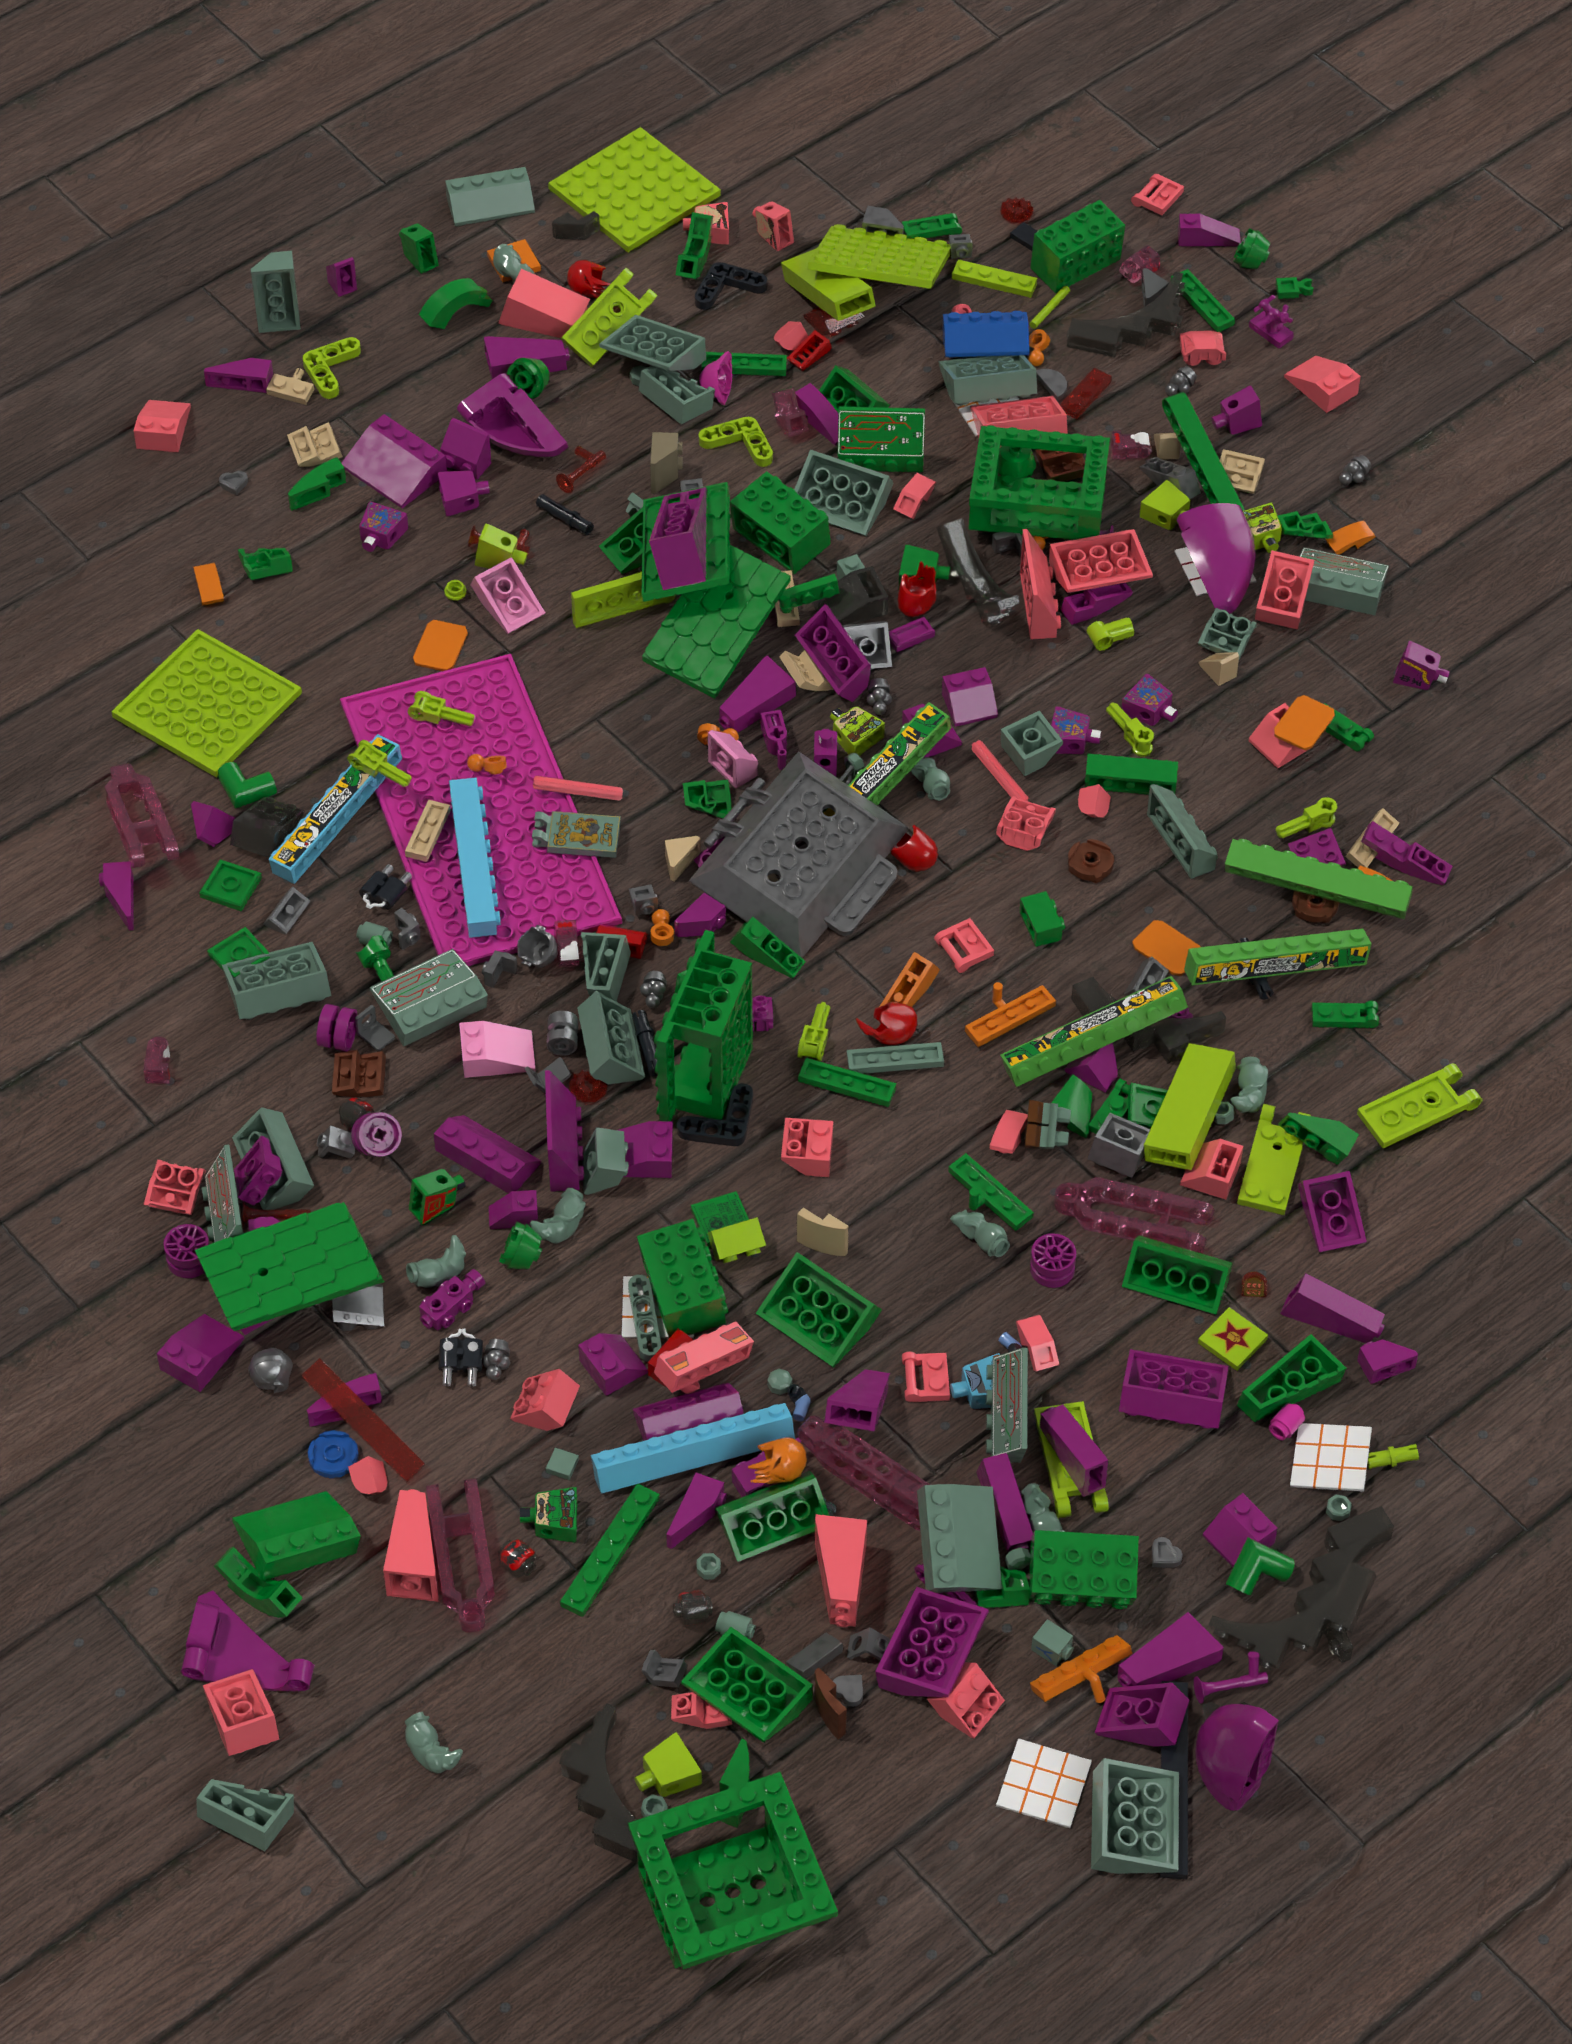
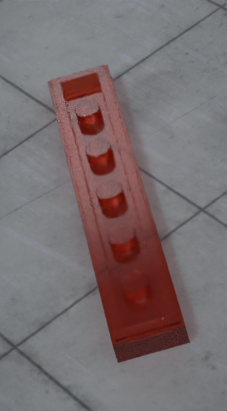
[301,1358,425,1483]

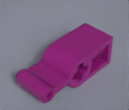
[761,710,787,770]

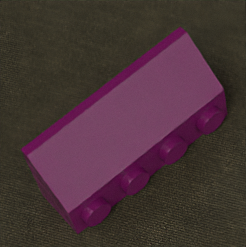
[795,604,871,702]
[434,1115,541,1194]
[633,1382,744,1441]

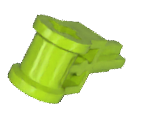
[407,691,475,726]
[1106,702,1154,757]
[347,740,412,787]
[1275,797,1337,838]
[797,1002,830,1062]

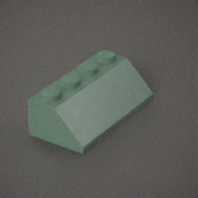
[445,167,535,226]
[251,251,301,333]
[1147,784,1218,879]
[577,991,645,1084]
[232,1107,314,1212]

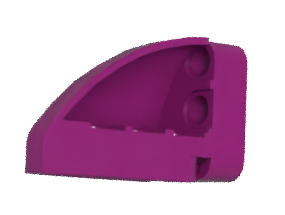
[457,373,568,457]
[1177,503,1255,614]
[1195,1704,1279,1811]

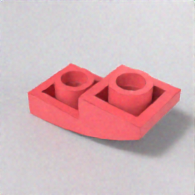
[990,1110,1028,1154]

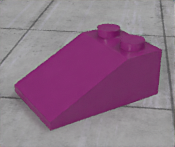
[617,1121,673,1178]
[1298,1171,1367,1253]
[157,1314,245,1392]
[1095,1683,1189,1747]

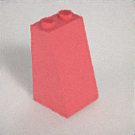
[499,269,590,338]
[383,1489,438,1602]
[815,1514,867,1627]

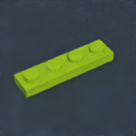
[952,260,1037,298]

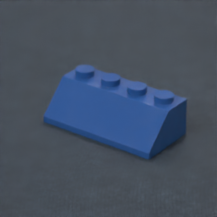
[943,311,1029,357]

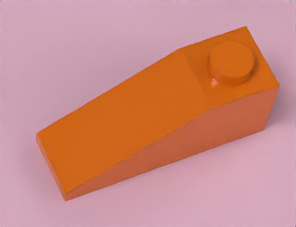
[879,952,940,1007]

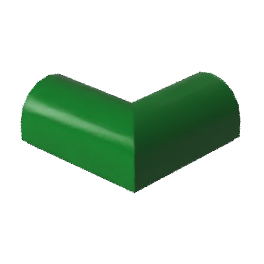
[218,762,277,809]
[1226,1537,1295,1596]

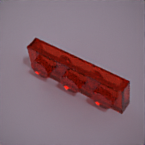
[1060,368,1112,419]

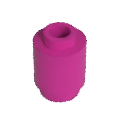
[1269,1403,1305,1440]

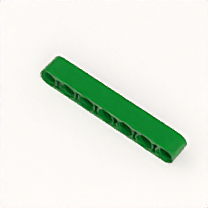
[1162,392,1245,511]

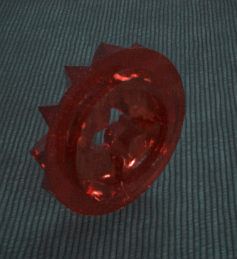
[1000,196,1033,223]
[569,1069,608,1103]

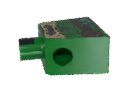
[520,1487,577,1542]

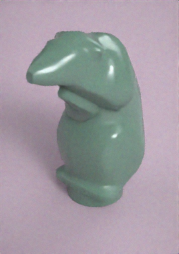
[493,244,536,284]
[911,757,951,801]
[1231,1057,1268,1113]
[530,1188,586,1244]
[950,1210,1010,1257]
[406,1235,466,1288]
[1021,1483,1065,1533]
[404,1712,463,1774]

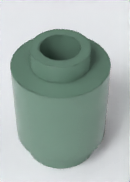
[356,921,393,947]
[715,1611,756,1640]

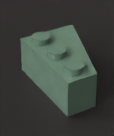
[639,365,715,424]
[581,932,631,1002]
[196,1779,294,1851]

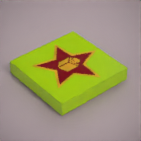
[1198,1307,1268,1371]

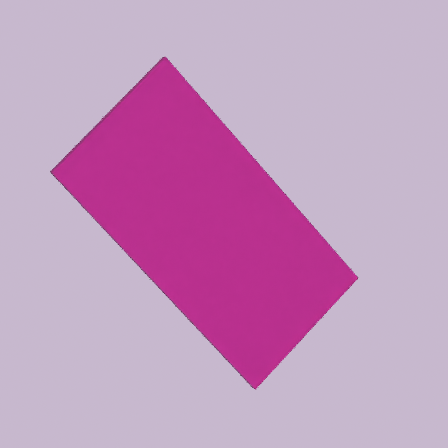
[340,654,622,966]

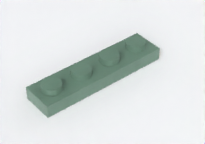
[847,1042,944,1074]

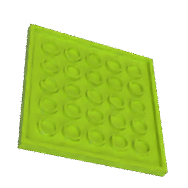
[548,127,721,253]
[808,224,951,289]
[111,629,302,778]

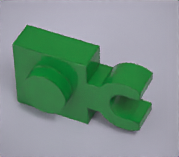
[1275,277,1314,299]

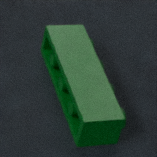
[1084,754,1178,795]

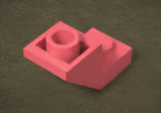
[893,473,937,519]
[1016,1315,1059,1371]
[671,1692,732,1729]

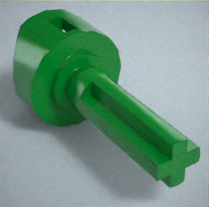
[356,935,394,982]

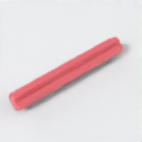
[971,740,1029,801]
[533,776,623,801]

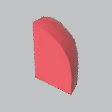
[774,321,808,350]
[1078,784,1111,818]
[348,1456,387,1495]

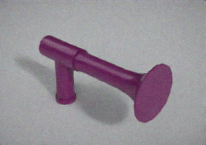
[1193,1652,1268,1704]

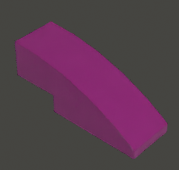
[794,383,839,446]
[1061,583,1133,625]
[307,1373,382,1427]

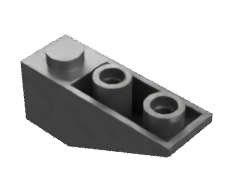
[1140,457,1201,499]

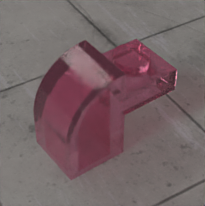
[772,386,809,437]

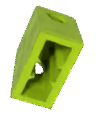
[1140,480,1190,530]
[475,524,528,569]
[634,1732,702,1797]

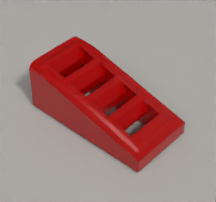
[787,330,832,371]

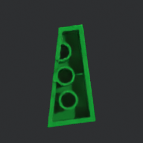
[1237,1334,1347,1422]

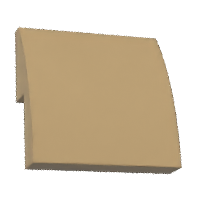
[287,422,343,467]
[1220,449,1265,494]
[780,650,834,691]
[797,1208,848,1256]

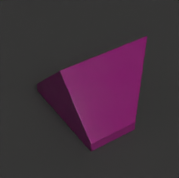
[191,801,246,847]
[1065,1043,1118,1093]

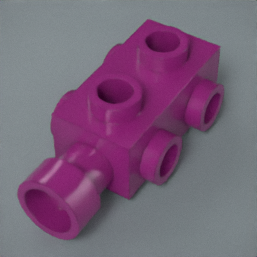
[419,1269,485,1331]

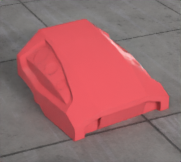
[1179,331,1226,366]
[996,796,1056,851]
[144,1160,206,1215]

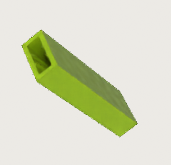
[781,248,876,321]
[1144,1043,1236,1170]

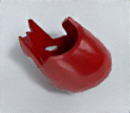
[567,260,610,299]
[897,561,937,617]
[891,825,938,872]
[856,1002,917,1045]

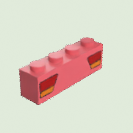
[654,1322,754,1393]

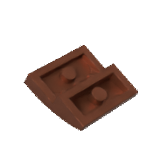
[1035,449,1085,482]
[332,1050,386,1097]
[814,1668,847,1740]

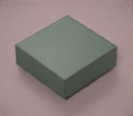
[546,1448,579,1480]

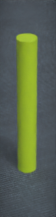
[1029,286,1070,329]

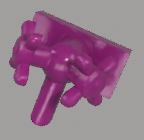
[1249,295,1294,349]

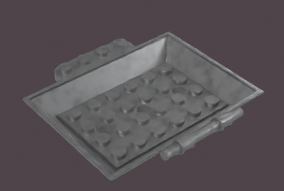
[689,751,909,958]

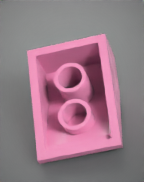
[471,557,545,634]
[459,1021,535,1078]

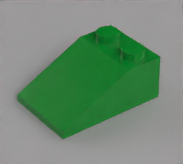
[599,507,643,574]

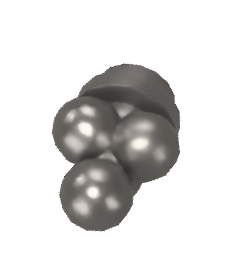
[1165,366,1197,396]
[1339,455,1371,485]
[867,678,892,715]
[640,971,667,1008]
[482,1339,510,1380]

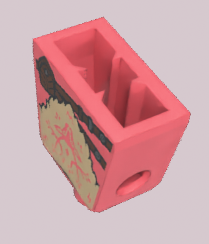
[752,201,794,251]
[683,202,729,245]

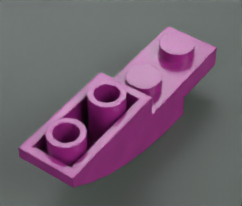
[1361,821,1453,885]

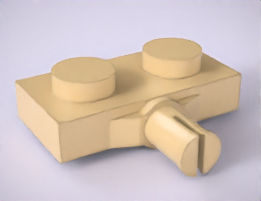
[266,368,314,405]

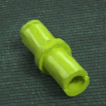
[1368,1444,1419,1469]

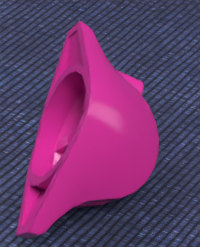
[699,351,732,405]

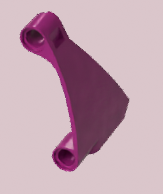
[181,1591,315,1691]

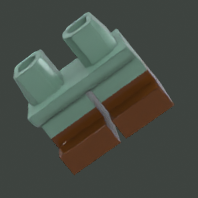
[1025,1100,1071,1149]

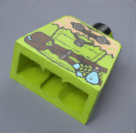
[1243,503,1282,553]
[830,707,885,756]

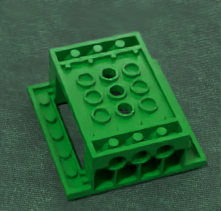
[968,425,1110,540]
[654,930,753,1122]
[628,1772,838,1970]

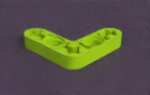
[303,337,361,399]
[698,417,773,467]

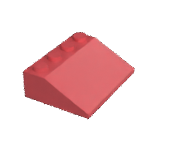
[970,396,1068,447]
[1020,529,1061,639]
[1049,529,1153,593]

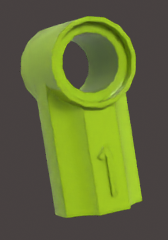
[1087,618,1134,651]

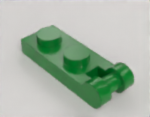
[902,213,962,239]
[778,574,839,614]
[1324,703,1374,751]
[1311,1001,1379,1028]
[1088,1078,1139,1134]

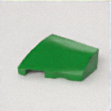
[1277,511,1333,539]
[238,548,293,580]
[683,779,732,819]
[1051,1075,1092,1138]
[974,1566,1030,1608]

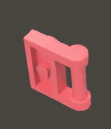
[1131,174,1184,215]
[934,918,994,973]
[902,1352,950,1402]

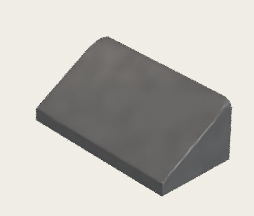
[264,887,310,935]
[1124,956,1169,996]
[786,1633,843,1679]

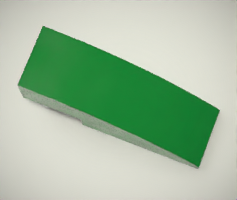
[288,457,346,511]
[719,1739,750,1828]

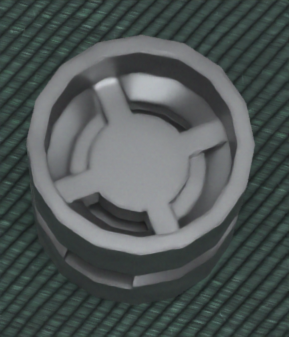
[547,1011,578,1055]

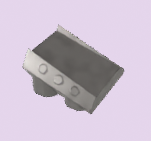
[332,1284,384,1331]

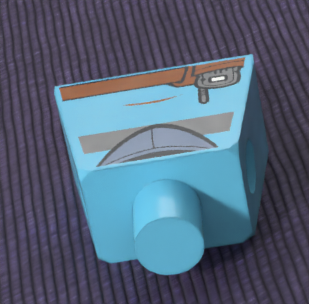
[950,1353,1000,1409]

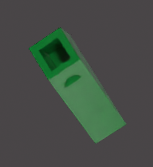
[730,917,806,979]
[1278,1112,1359,1165]

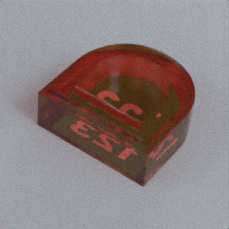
[1241,1271,1267,1297]

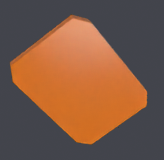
[413,620,468,671]
[1274,695,1335,751]
[1132,920,1201,976]

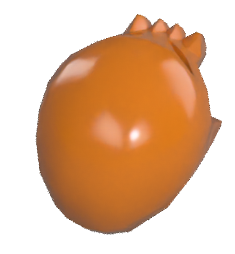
[748,1437,807,1484]

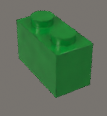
[1019,891,1065,947]

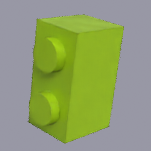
[707,1217,766,1264]

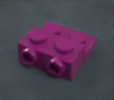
[234,1135,282,1205]

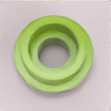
[444,580,466,601]

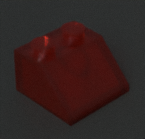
[803,307,864,337]

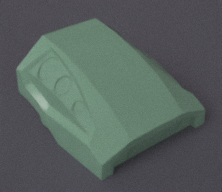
[1198,608,1257,659]

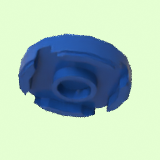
[308,1430,359,1478]

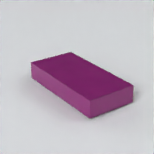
[889,617,935,652]

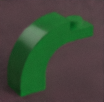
[675,212,714,279]
[418,278,493,329]
[214,1547,303,1618]

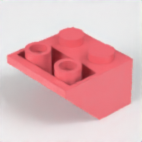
[1248,703,1309,768]
[781,1118,833,1177]
[1180,1139,1243,1200]
[510,1369,580,1431]
[927,1662,1005,1738]

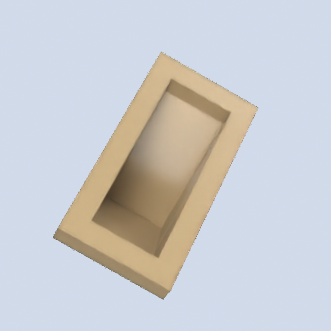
[1154,433,1181,460]
[1199,652,1239,686]
[665,836,701,881]

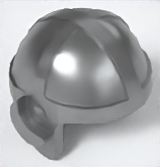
[517,925,558,967]
[248,1348,293,1393]

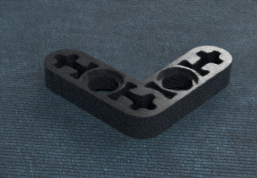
[695,262,767,310]
[677,1083,753,1146]

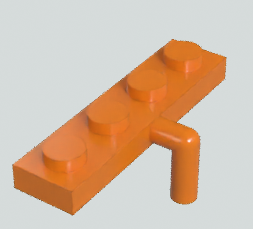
[965,982,1056,1047]
[1030,1635,1133,1703]

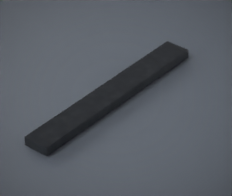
[1160,1681,1188,1879]

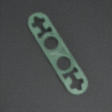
[628,1275,661,1362]

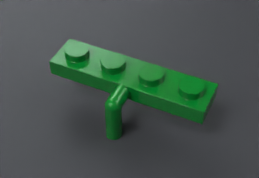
[948,1153,1034,1231]

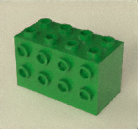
[1030,200,1125,294]
[730,471,831,575]
[637,1219,729,1338]
[1029,1530,1139,1609]

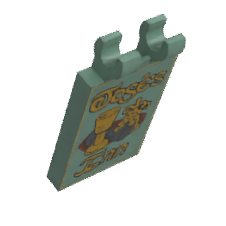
[532,811,621,858]

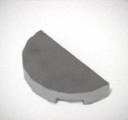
[1036,369,1067,402]

